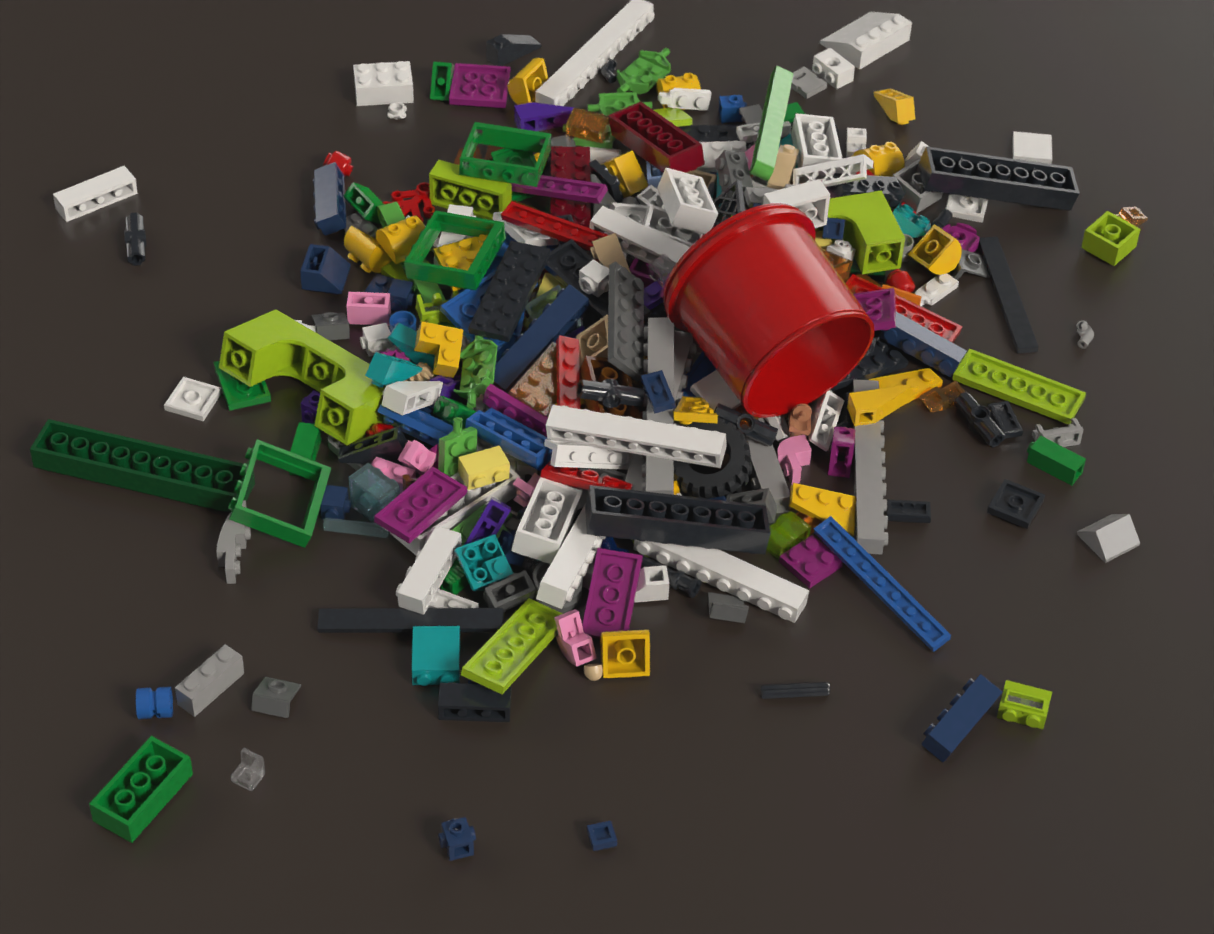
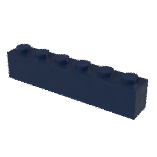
[493,284,590,395]

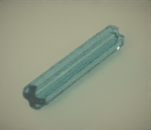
[323,518,389,538]

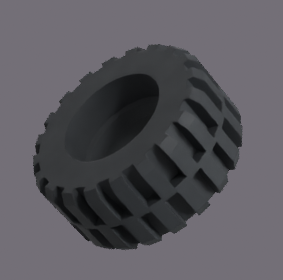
[674,418,752,499]

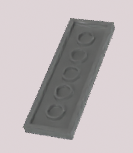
[608,262,644,382]

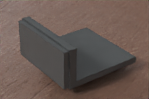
[951,249,990,280]
[312,312,350,340]
[708,592,749,623]
[251,677,301,718]

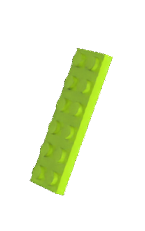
[952,349,1086,424]
[461,598,563,694]

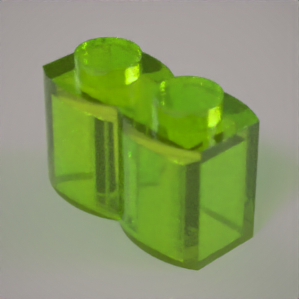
[766,511,811,559]

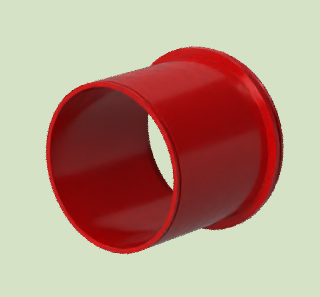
[663,203,875,418]

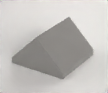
[1077,514,1140,563]

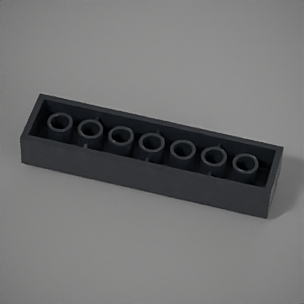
[918,146,1080,211]
[585,485,771,555]

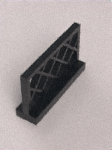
[703,179,745,235]

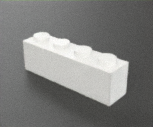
[53,166,137,222]
[396,526,462,615]

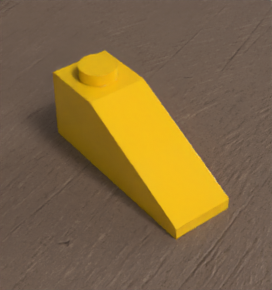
[873,88,915,125]

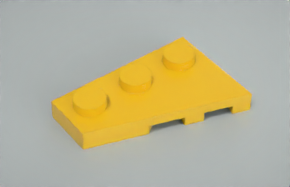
[869,368,943,405]
[674,396,718,425]
[789,483,856,537]

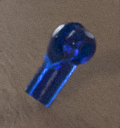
[601,537,629,553]

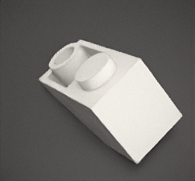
[635,565,669,602]

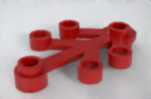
[382,182,435,228]

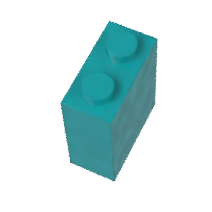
[412,626,460,686]

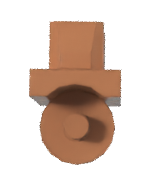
[788,403,812,437]

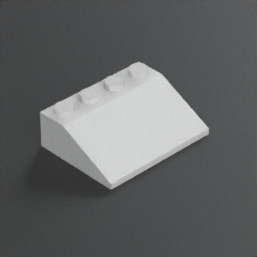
[820,12,912,70]

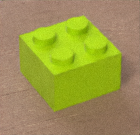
[1081,211,1141,266]

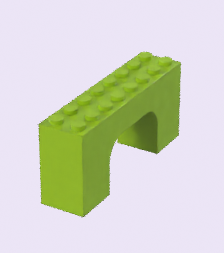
[731,191,905,274]
[219,309,387,445]

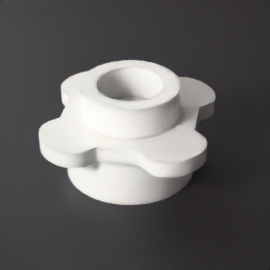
[387,102,407,119]

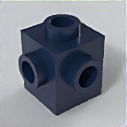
[497,529,525,567]
[438,817,476,861]

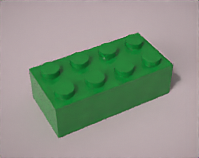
[89,736,193,843]

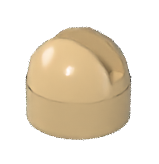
[584,664,603,681]

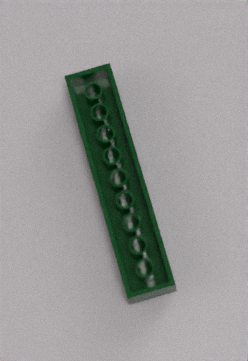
[30,419,255,513]

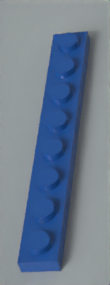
[814,516,951,652]

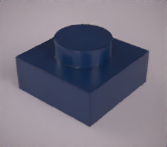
[822,218,845,240]
[587,821,617,851]

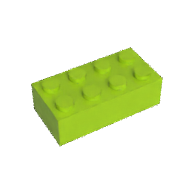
[429,160,512,220]

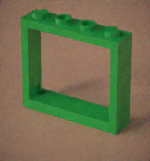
[459,122,551,187]
[403,210,506,290]
[228,439,331,548]

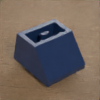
[300,244,351,294]

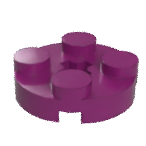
[942,223,979,252]

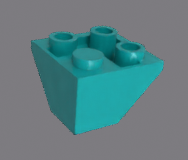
[892,204,932,238]
[454,534,513,591]

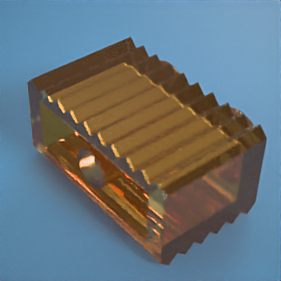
[566,108,610,144]

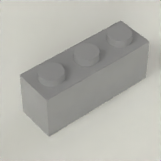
[175,644,244,717]

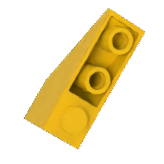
[847,384,912,426]

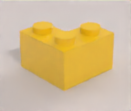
[601,150,648,198]
[414,321,463,378]

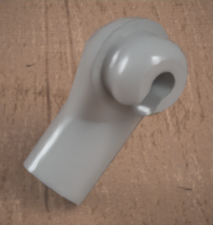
[1076,320,1094,349]

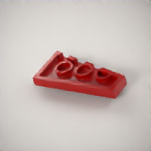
[541,460,633,490]

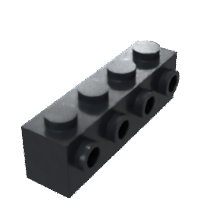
[826,173,905,208]

